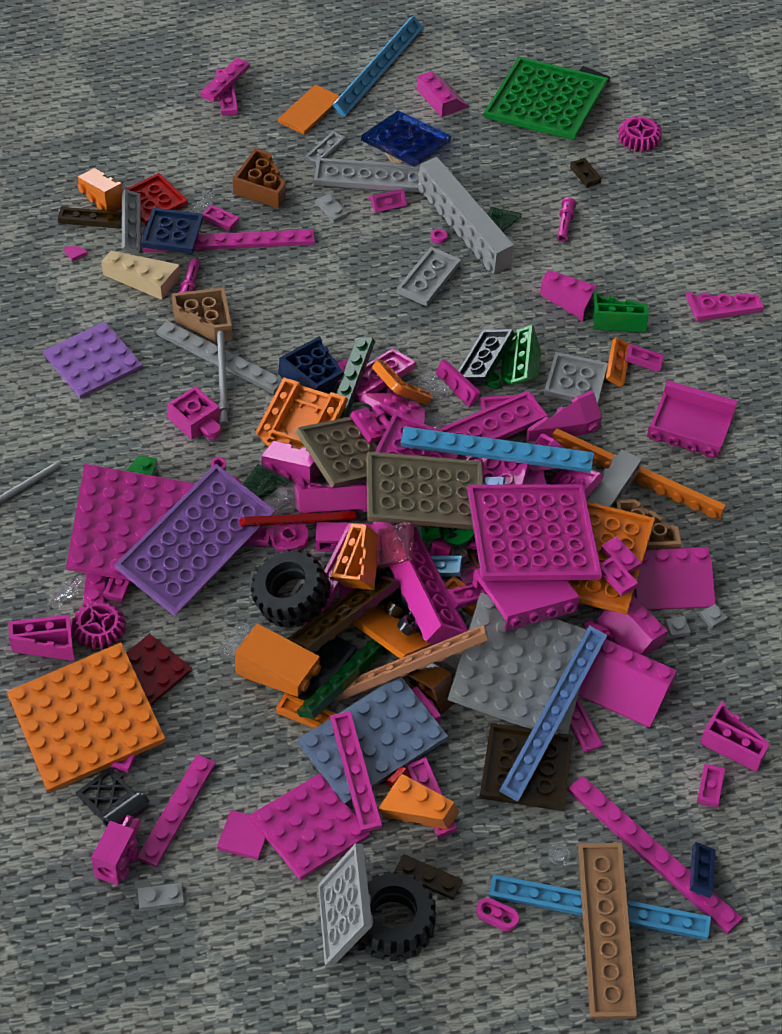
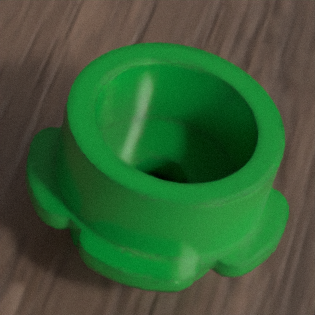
[485,372,503,389]

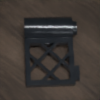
[76,768,149,827]

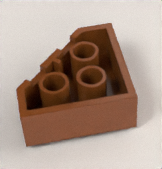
[233,148,286,208]

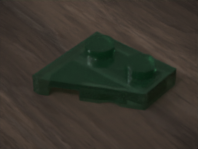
[242,464,289,499]

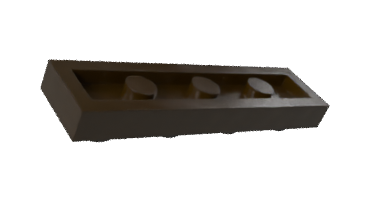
[58,207,122,229]

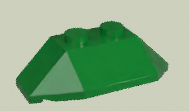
[501,325,541,385]

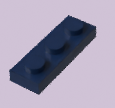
[689,842,716,898]

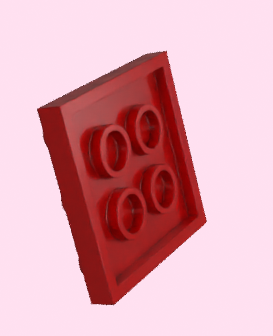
[122,173,188,226]

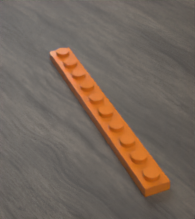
[553,429,726,520]

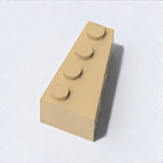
[101,251,181,300]

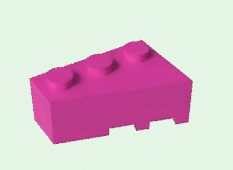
[540,270,597,322]

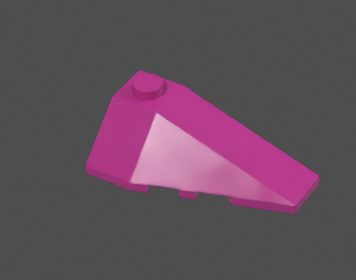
[526,390,602,442]

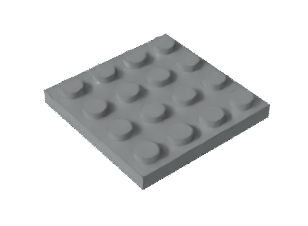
[318,843,373,966]

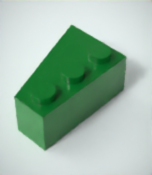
[592,292,649,332]

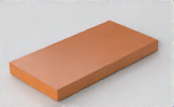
[278,84,339,135]
[352,605,433,659]

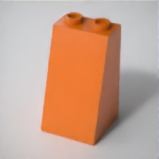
[235,623,321,697]

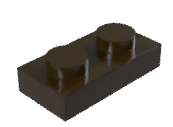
[570,158,601,188]

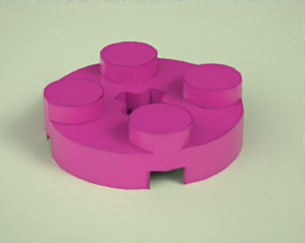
[270,524,308,552]

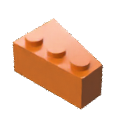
[331,524,380,590]

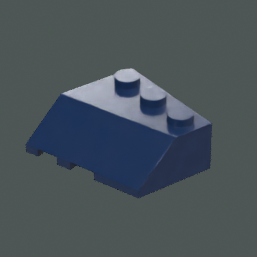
[278,336,343,394]

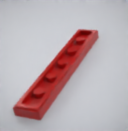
[239,511,356,527]

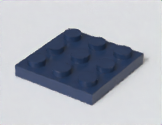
[141,208,203,254]

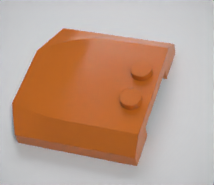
[256,377,348,450]

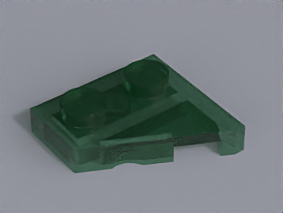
[488,207,522,232]

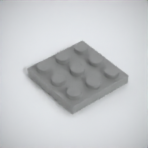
[544,352,608,404]

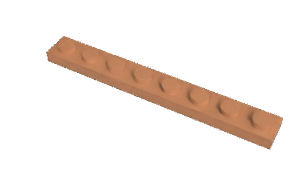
[336,625,488,702]

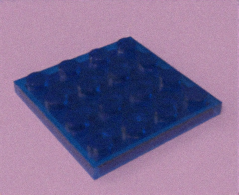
[361,110,451,167]

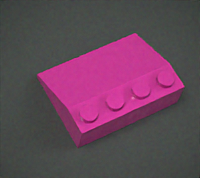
[634,547,716,610]
[578,639,677,728]

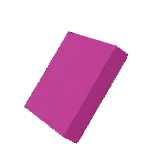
[217,810,266,860]

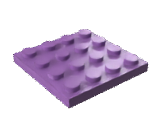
[43,321,143,399]

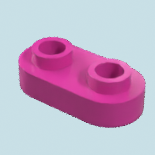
[476,898,519,931]

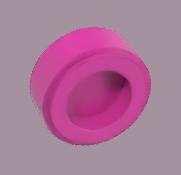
[431,229,448,244]

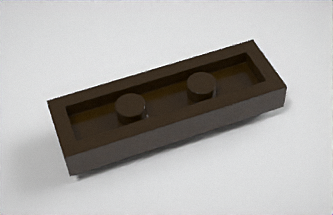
[394,854,463,900]

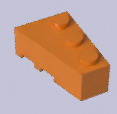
[77,168,122,211]
[378,774,459,830]

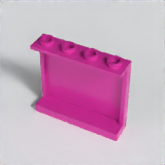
[647,380,737,458]
[473,568,579,631]

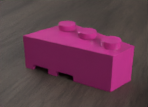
[262,441,322,487]
[8,614,75,661]
[700,701,770,772]

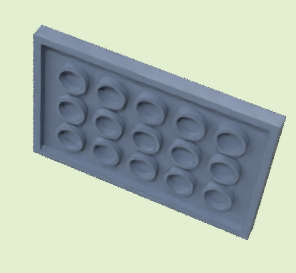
[297,677,448,805]

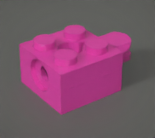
[167,386,221,441]
[91,815,141,886]

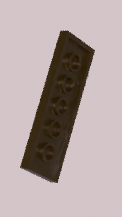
[287,574,400,653]

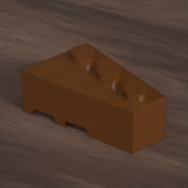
[395,658,455,715]

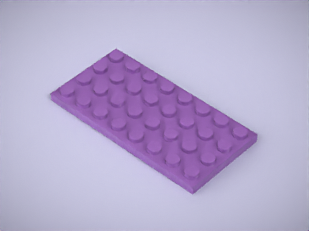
[114,464,275,617]

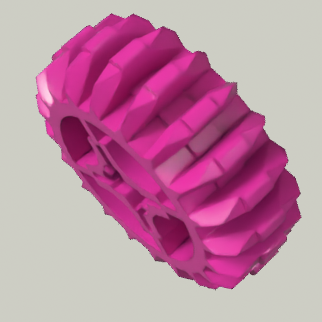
[618,115,662,153]
[71,600,126,651]

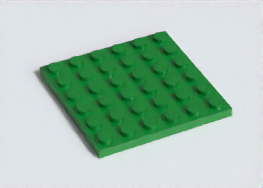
[484,57,608,140]

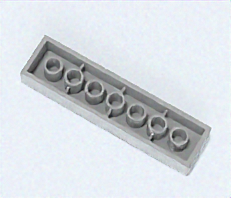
[418,157,514,274]

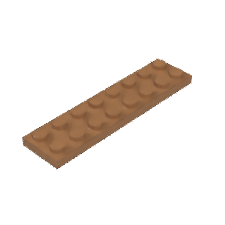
[578,843,637,1019]

